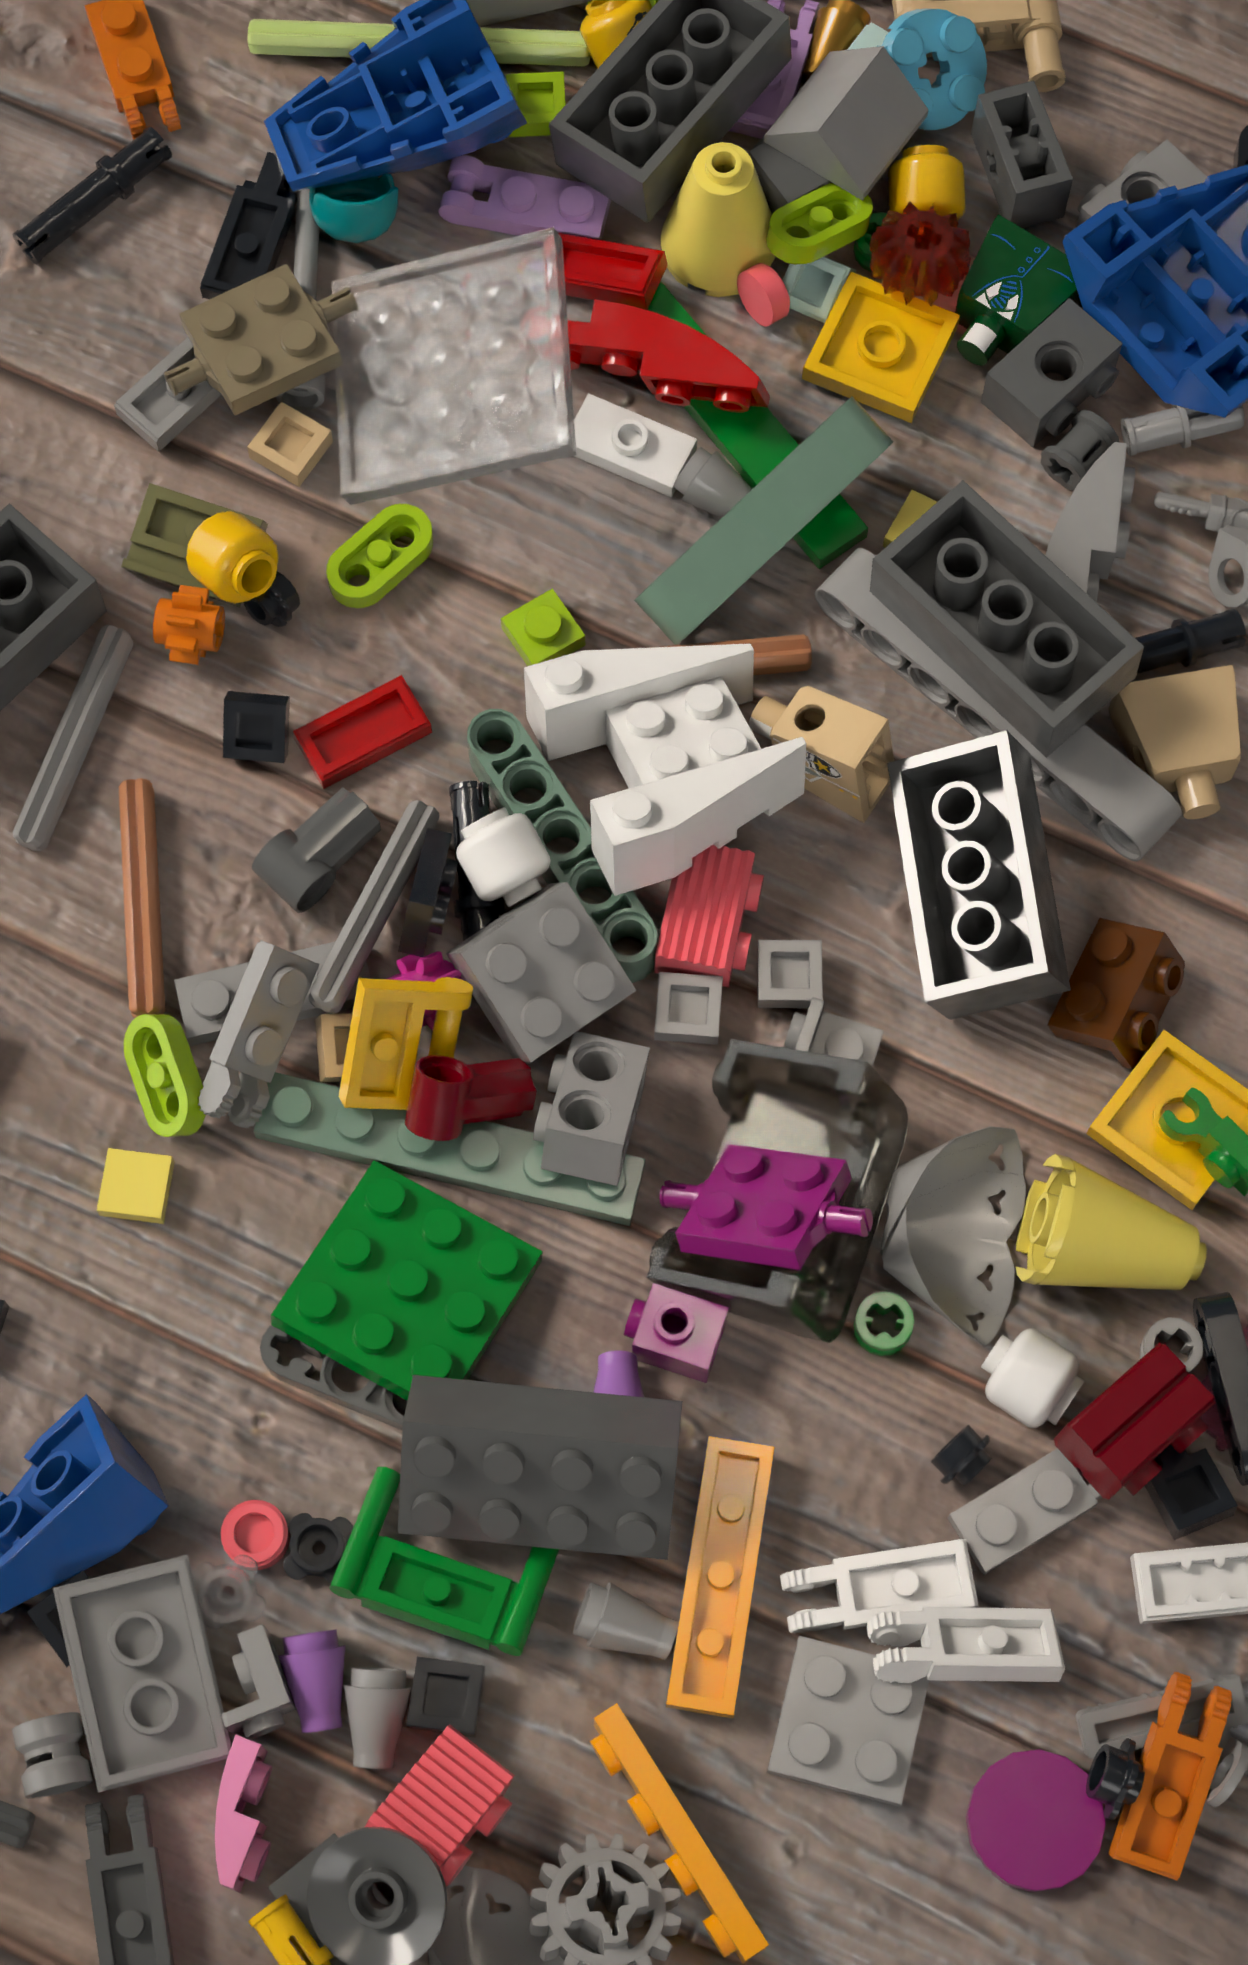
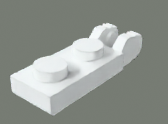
[780,1539,978,1633]
[867,1607,1065,1683]

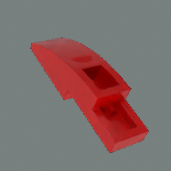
[528,299,770,413]

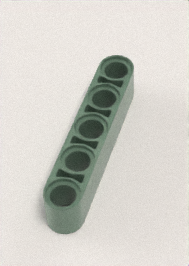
[634,396,893,645]
[467,709,657,983]

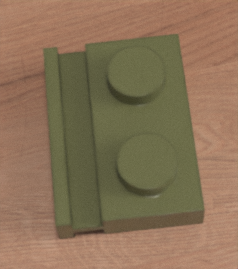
[121,483,268,608]

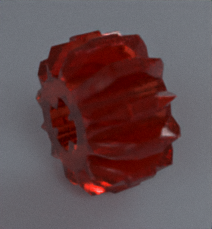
[870,201,971,306]

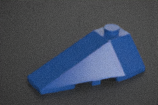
[0,1394,169,1614]

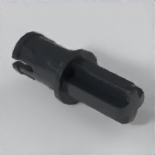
[1135,609,1246,674]

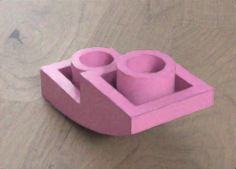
[215,1734,272,1893]

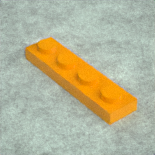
[666,1436,775,1718]
[589,1703,769,1963]

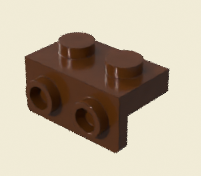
[1047,918,1185,1069]

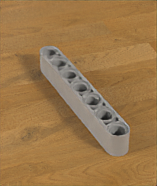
[814,548,1181,861]

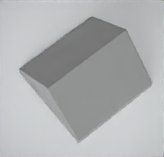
[764,46,928,201]

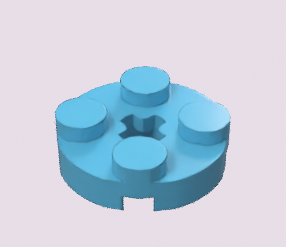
[877,8,987,130]

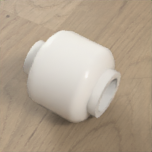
[456,807,551,907]
[981,1328,1084,1428]

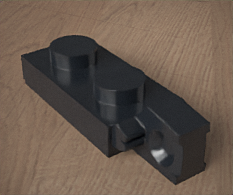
[200,152,297,300]

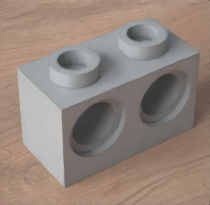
[533,1031,650,1186]

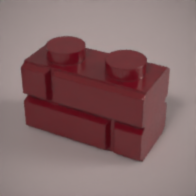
[1053,1342,1216,1500]

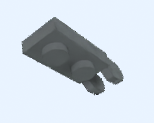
[85,1793,175,1965]

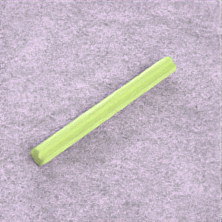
[247,19,591,67]

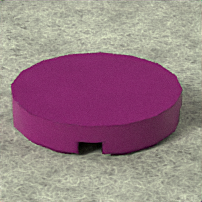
[965,1749,1106,1892]

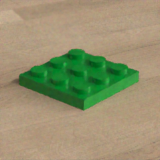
[271,1160,543,1401]

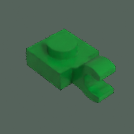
[1158,1088,1248,1197]

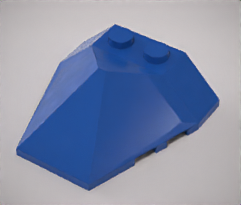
[264,0,527,191]
[1062,164,1248,418]

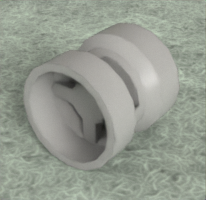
[12,1712,94,1799]

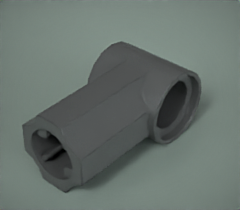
[252,787,381,913]

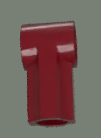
[405,1055,537,1141]

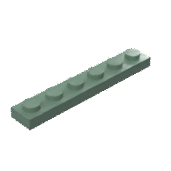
[253,1072,646,1226]

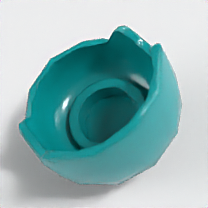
[309,173,399,243]

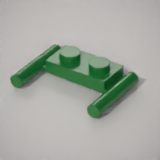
[329,1466,560,1656]

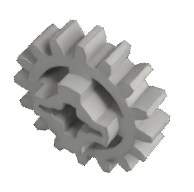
[529,1833,682,1965]

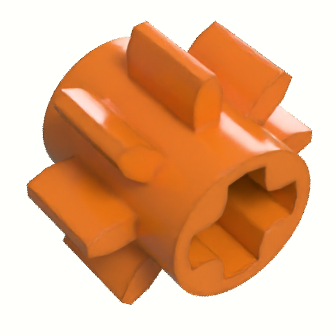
[153,585,225,665]

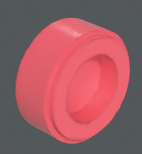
[737,263,790,327]
[221,1500,290,1570]

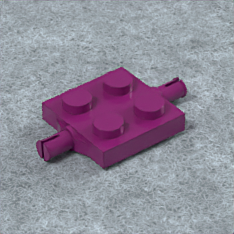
[659,1144,873,1270]

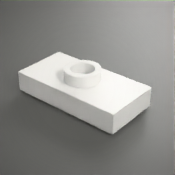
[563,393,697,498]
[1130,1542,1248,1624]

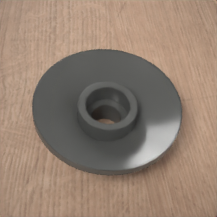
[307,1827,447,1965]

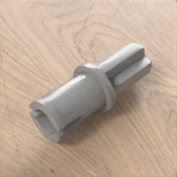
[1121,405,1245,456]

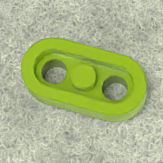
[766,183,873,265]
[326,504,433,608]
[124,1014,206,1137]

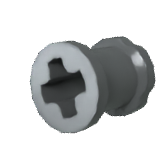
[1040,410,1119,491]

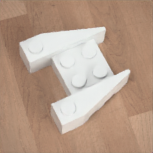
[524,644,806,896]

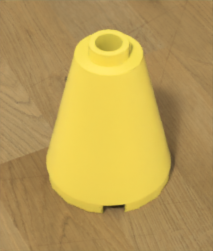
[661,142,775,298]
[1016,1154,1207,1290]

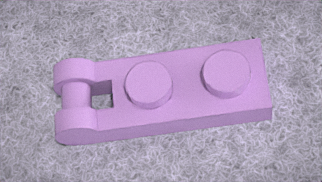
[438,155,611,242]

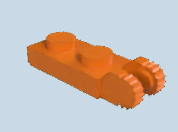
[84,0,182,140]
[1108,1672,1232,1881]

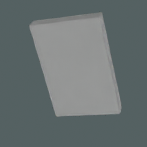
[53,1555,231,1793]

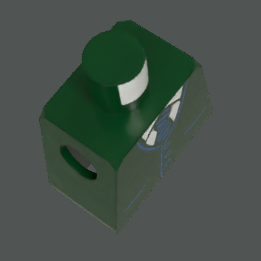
[955,214,1082,366]

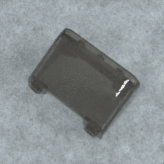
[647,1039,908,1343]

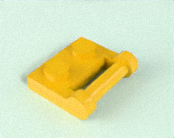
[338,977,473,1110]

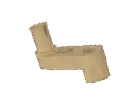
[892,0,1066,92]

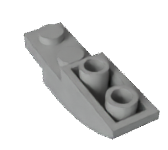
[1045,442,1135,603]

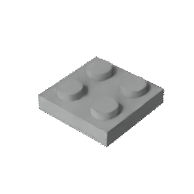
[766,1636,929,1807]

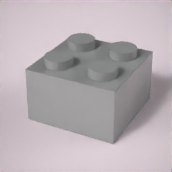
[446,882,637,1062]

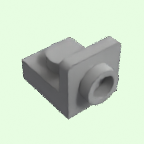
[783,997,884,1096]
[221,1624,297,1739]

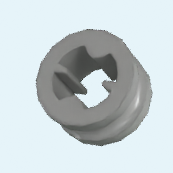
[1140,1317,1203,1374]

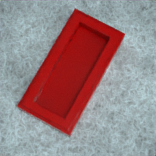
[535,232,668,310]
[293,675,432,789]

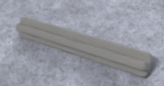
[13,625,133,852]
[308,800,440,1014]

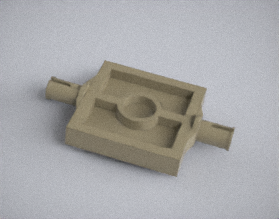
[163,264,358,416]

